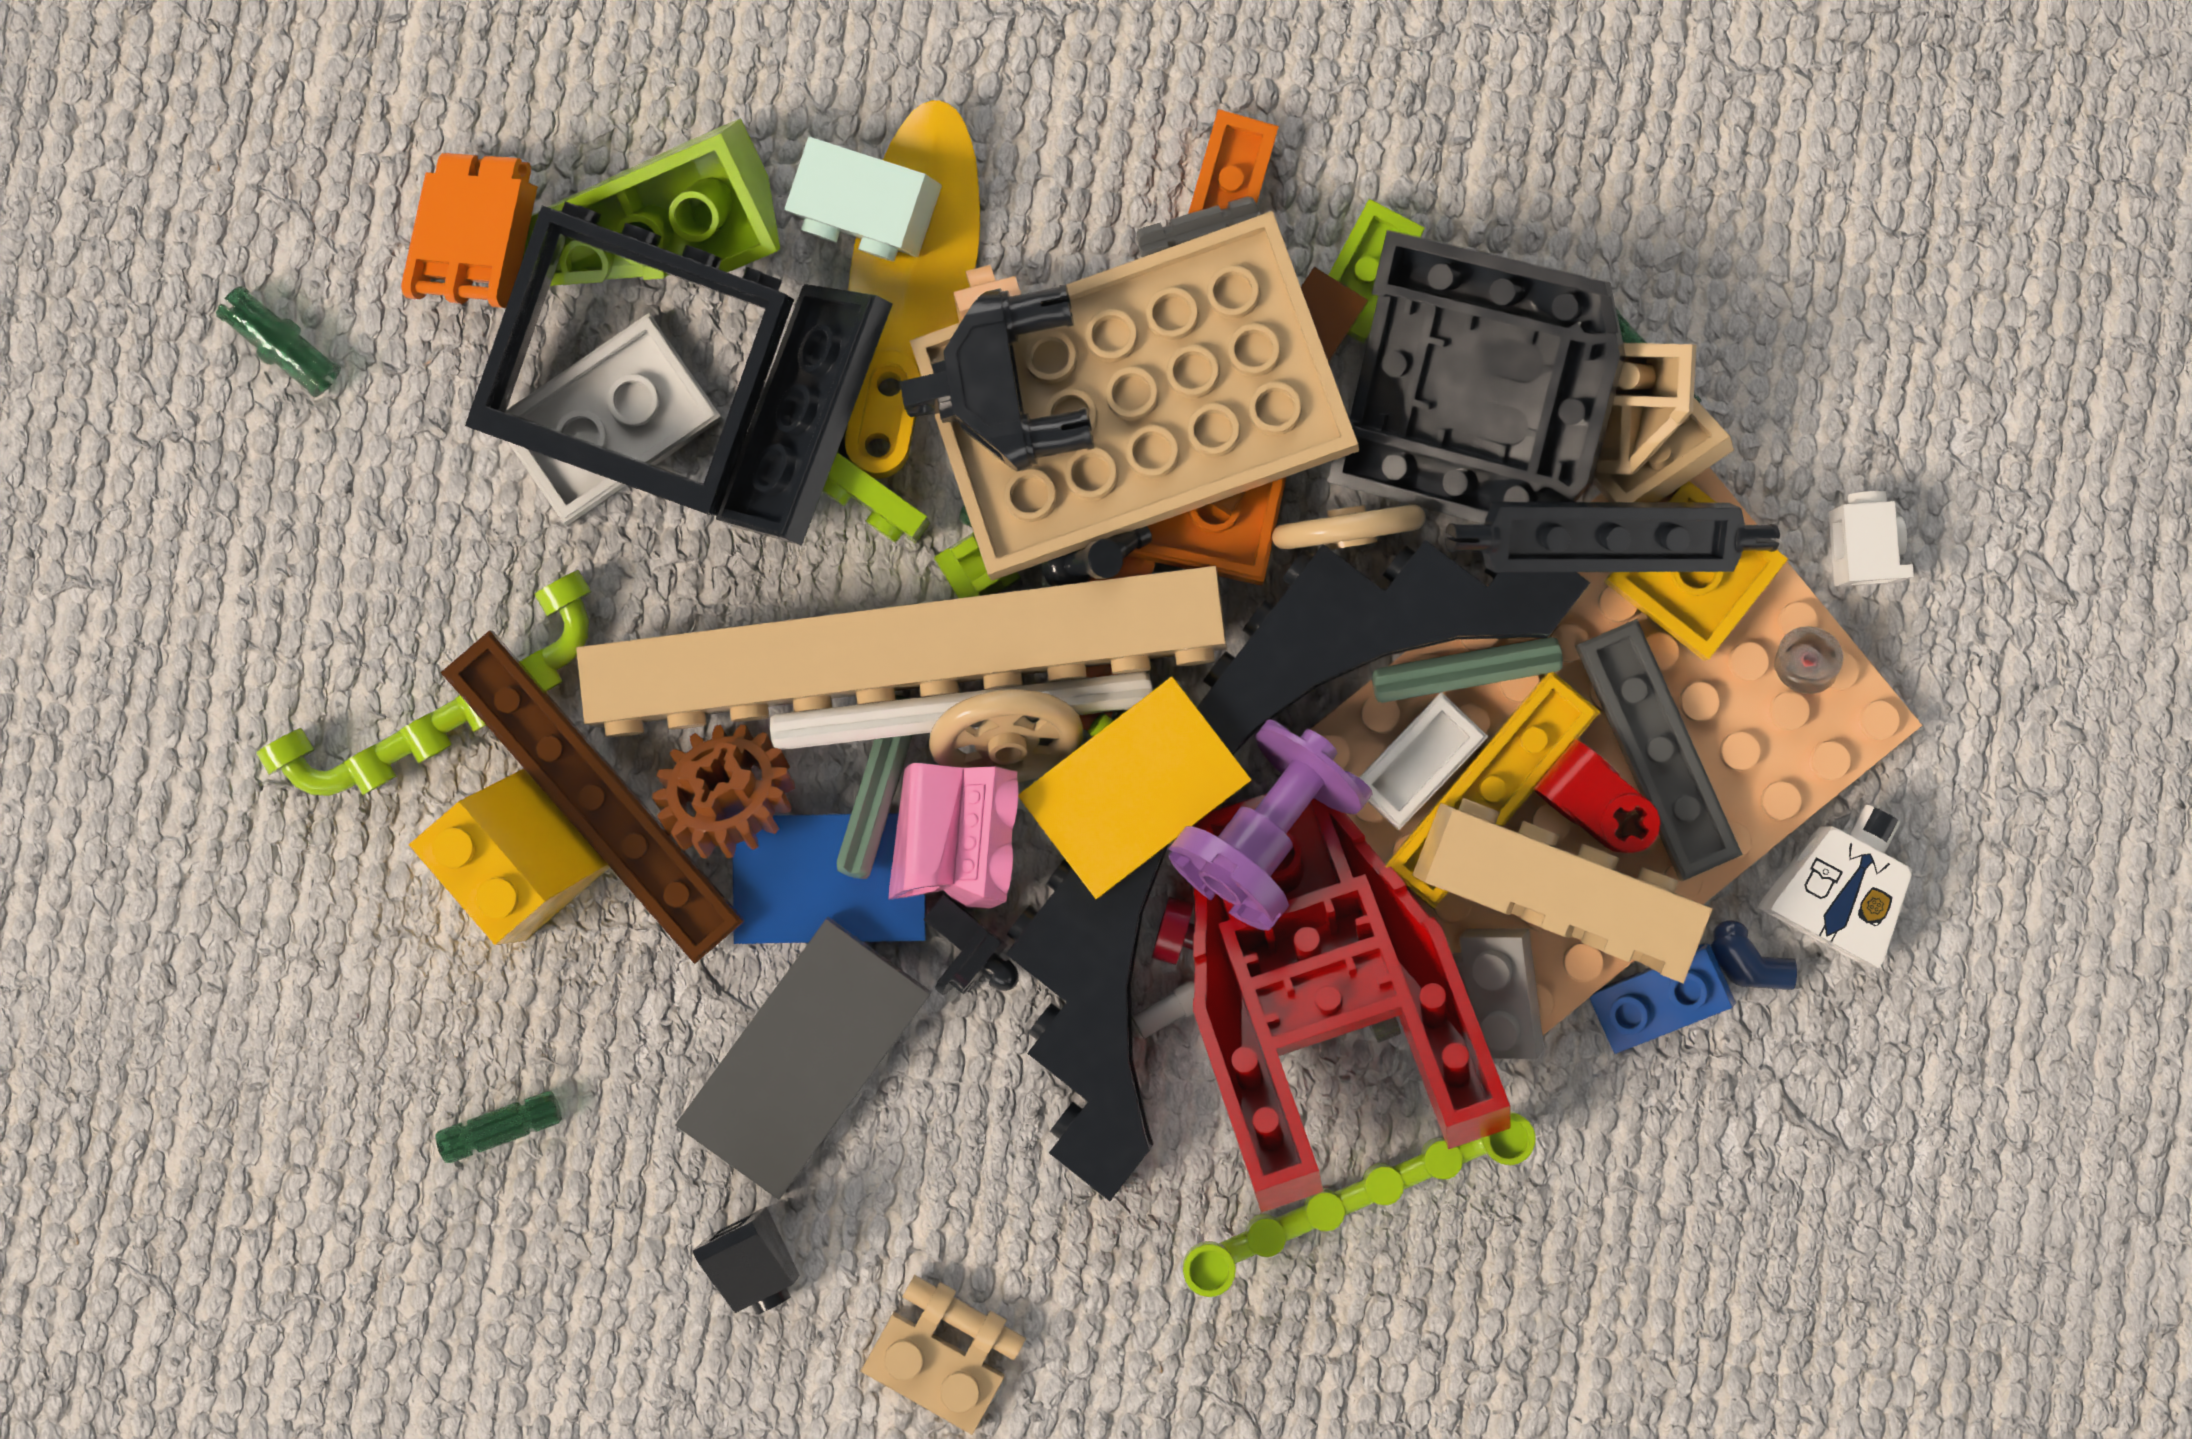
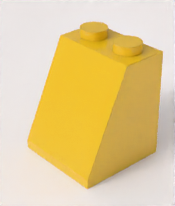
[409,768,610,945]

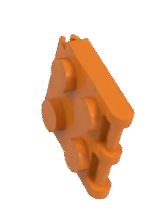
[401,153,538,308]

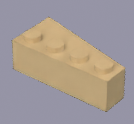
[1412,798,1713,984]

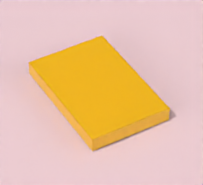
[1018,677,1252,899]

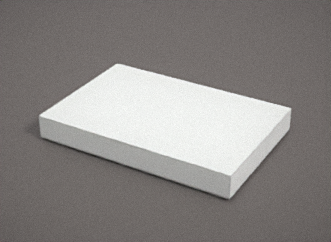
[506,313,723,526]

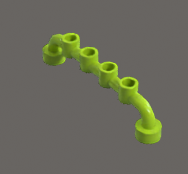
[256,570,592,796]
[1183,1111,1536,1297]

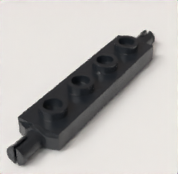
[1445,502,1780,572]

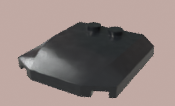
[1327,230,1625,524]

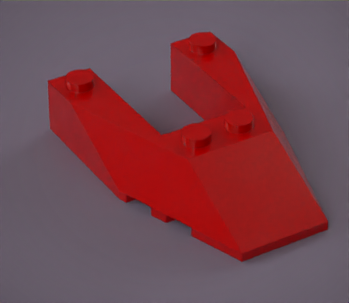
[1193,793,1511,1213]

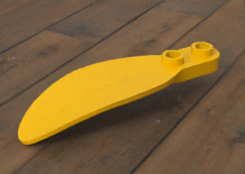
[845,100,980,479]

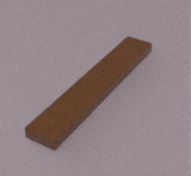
[440,630,745,964]

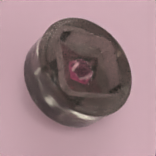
[1774,626,1843,694]

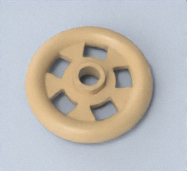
[1272,504,1426,550]
[929,689,1083,783]

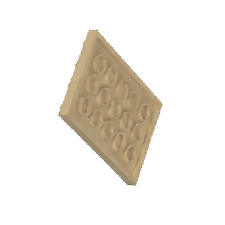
[910,211,1359,581]

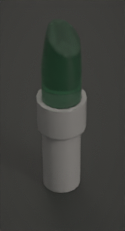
[1132,980,1194,1039]

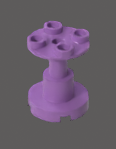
[1168,720,1373,930]

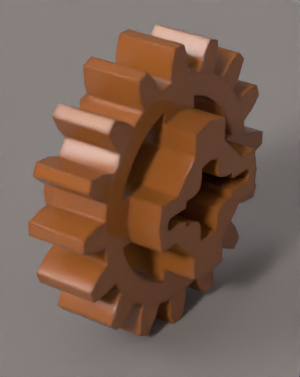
[652,724,795,859]

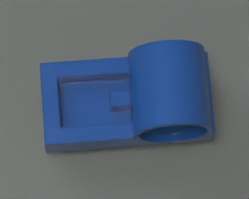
[1589,943,1736,1054]

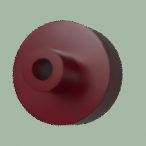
[1151,897,1195,965]

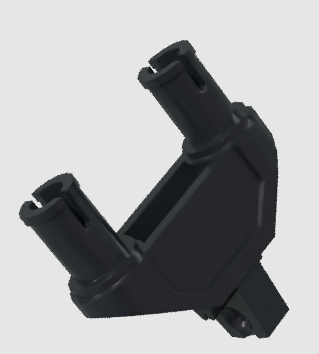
[900,284,1095,472]

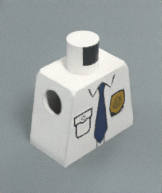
[1757,805,1912,968]

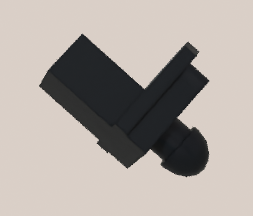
[923,895,1019,995]

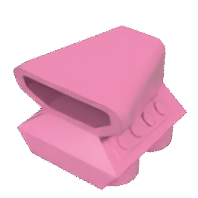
[888,763,1018,909]

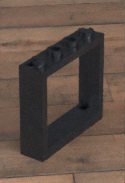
[465,201,794,516]

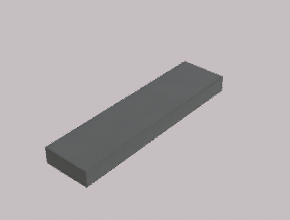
[1575,619,1743,881]

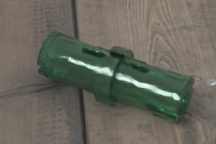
[216,286,341,398]

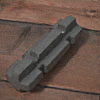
[1136,196,1260,257]

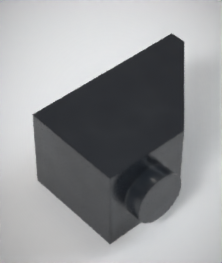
[692,1207,800,1315]

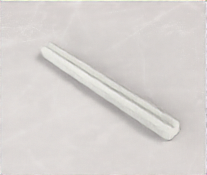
[770,672,1152,750]

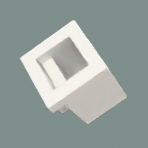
[1828,491,1914,587]

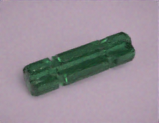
[435,1091,562,1163]

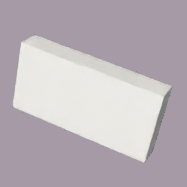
[1359,692,1488,830]

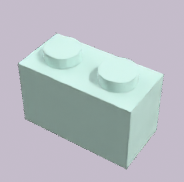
[784,136,942,262]

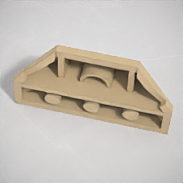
[1595,343,1697,474]

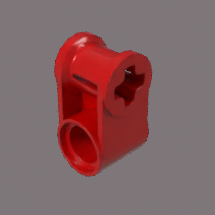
[1533,739,1660,853]

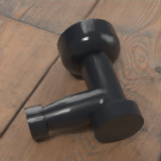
[1042,526,1152,587]

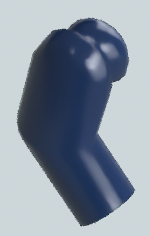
[1711,920,1797,990]

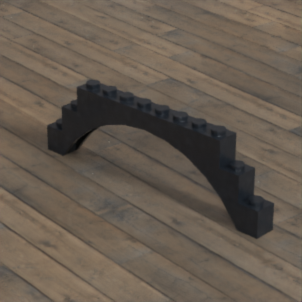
[1006,540,1590,1201]

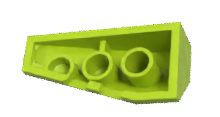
[522,118,780,286]

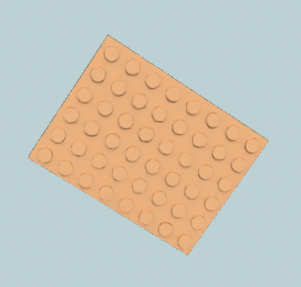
[1310,467,1922,1036]

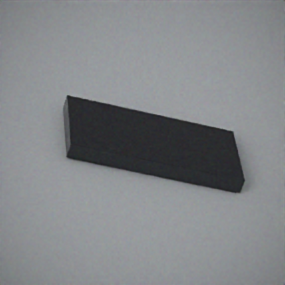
[716,284,893,546]

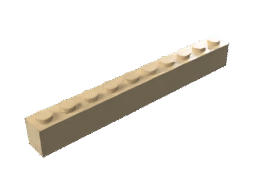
[576,566,1227,737]

